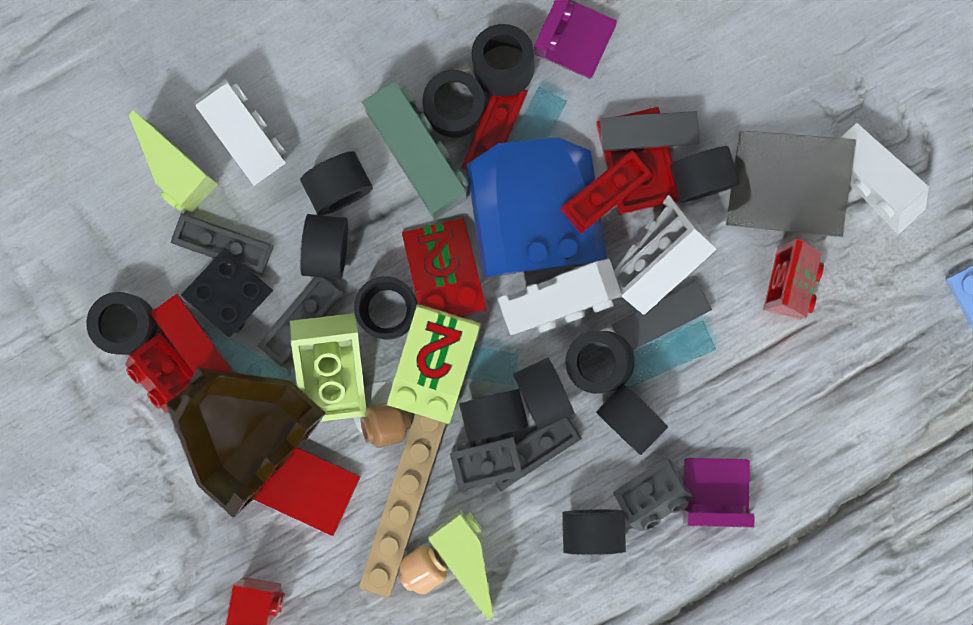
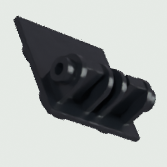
[181,248,274,338]

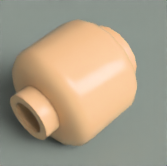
[399,545,449,594]

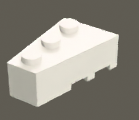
[195,79,286,185]
[828,123,929,234]
[614,195,716,315]
[497,259,622,336]

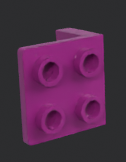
[534,0,617,79]
[683,458,755,527]

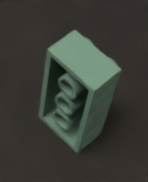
[361,81,469,220]

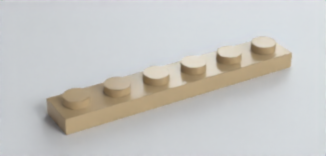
[359,414,446,598]

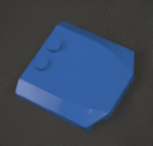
[466,138,607,278]

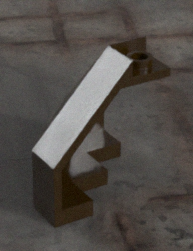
[166,368,326,518]

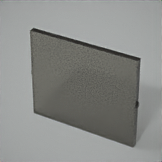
[726,130,856,237]

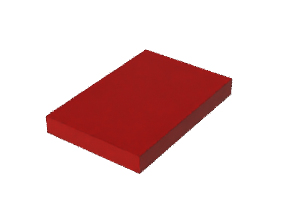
[596,106,680,216]
[254,447,361,536]

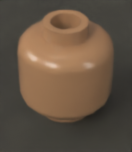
[360,403,411,448]

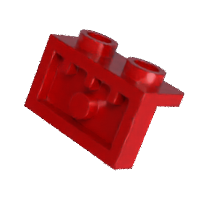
[125,333,194,413]

